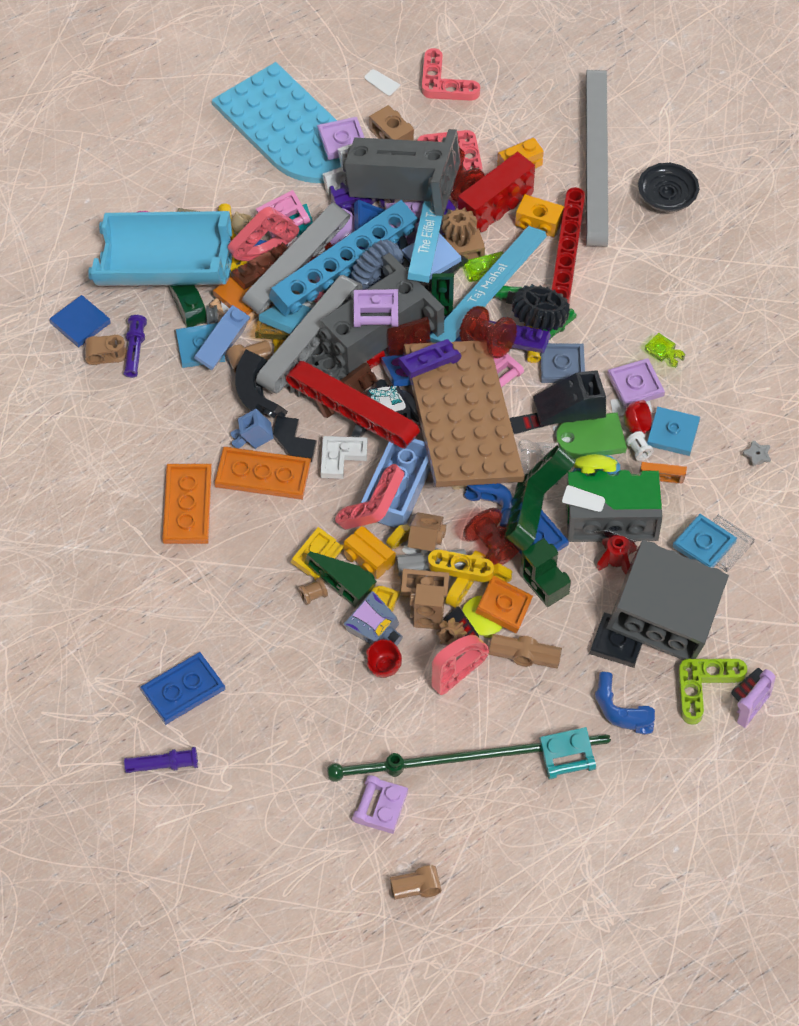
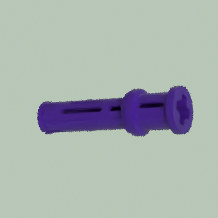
[124,315,147,378]
[124,747,198,773]

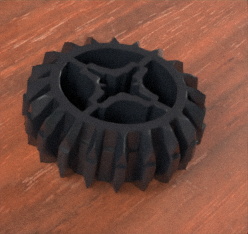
[512,284,570,331]

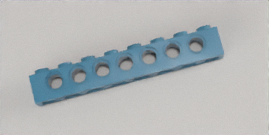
[269,200,418,316]

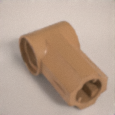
[226,340,273,373]
[390,865,442,900]

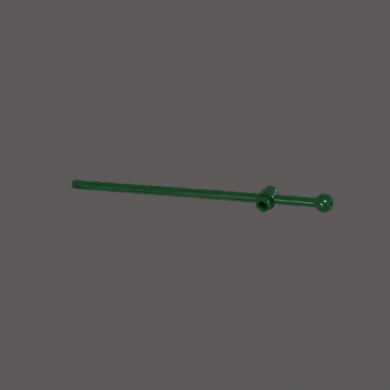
[327,734,611,782]

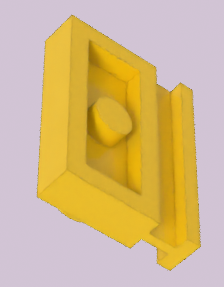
[291,527,344,581]

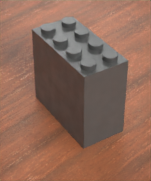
[607,540,729,660]

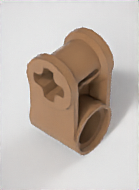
[85,334,127,365]

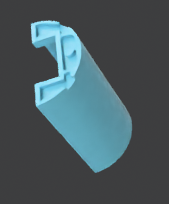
[88,211,232,286]

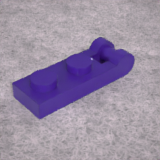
[398,339,462,379]

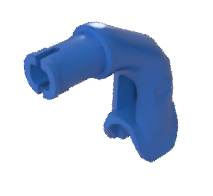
[464,483,513,534]
[595,672,655,734]

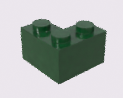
[520,538,571,608]

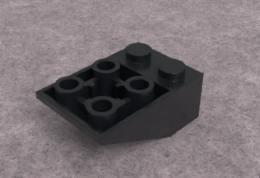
[533,370,606,425]

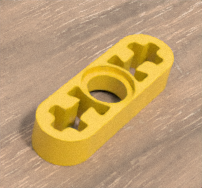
[428,549,494,582]
[445,550,487,608]

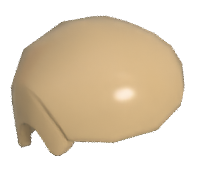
[231,211,255,234]

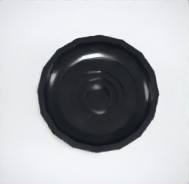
[638,162,700,212]

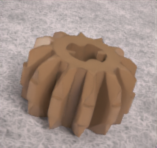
[441,207,477,243]

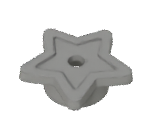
[743,441,771,466]

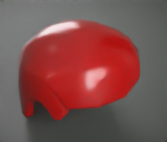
[623,400,652,434]
[366,639,402,678]

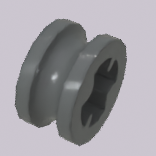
[206,305,218,324]

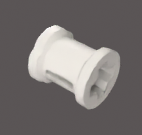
[626,431,654,461]

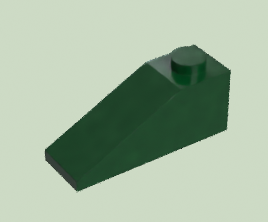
[431,273,454,316]
[168,285,207,328]
[304,551,377,608]

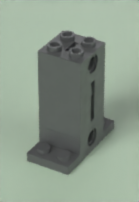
[343,129,461,216]
[320,252,444,373]

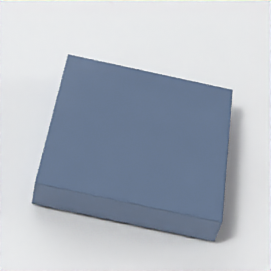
[540,343,585,383]

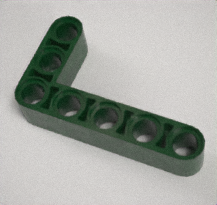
[505,445,576,551]

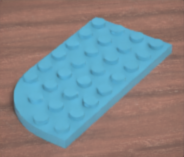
[212,62,341,183]

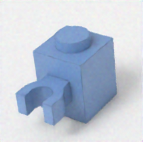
[231,409,274,449]

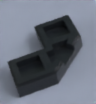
[273,416,317,462]

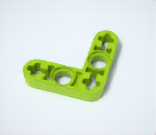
[678,659,748,725]

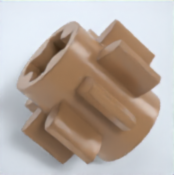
[436,618,467,645]

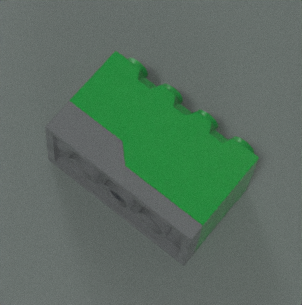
[566,470,663,542]

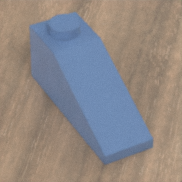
[194,305,250,370]

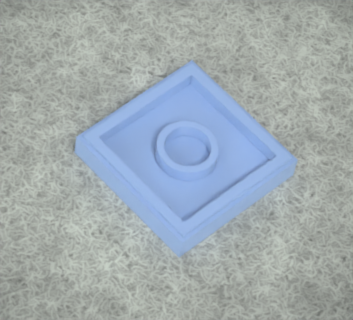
[402,233,461,279]

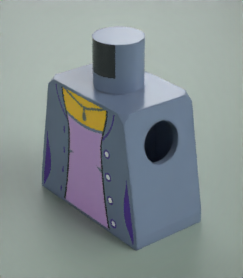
[344,591,403,646]

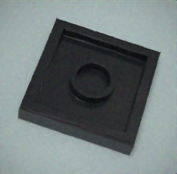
[590,612,643,668]

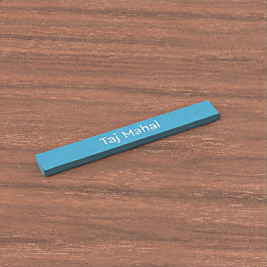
[429,226,547,343]

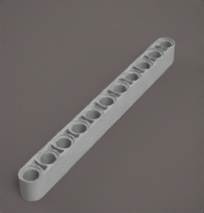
[586,70,608,247]

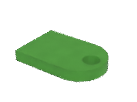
[556,412,627,459]

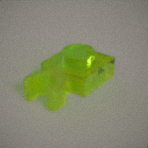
[645,333,685,368]

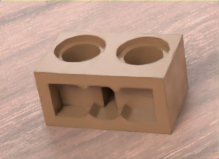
[410,584,445,630]

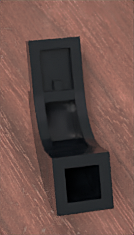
[235,349,288,419]

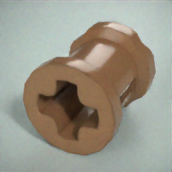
[298,577,328,605]

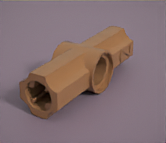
[489,634,562,669]

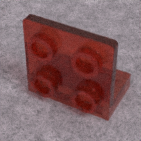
[386,317,430,356]

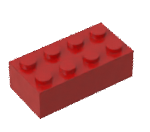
[458,151,535,232]

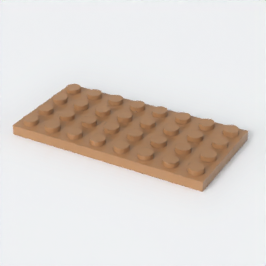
[403,340,525,487]

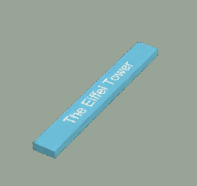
[407,201,443,283]

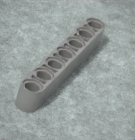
[242,202,351,314]
[256,275,362,394]

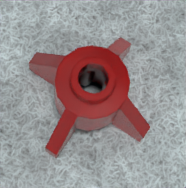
[596,535,637,574]

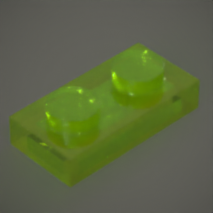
[463,251,503,282]

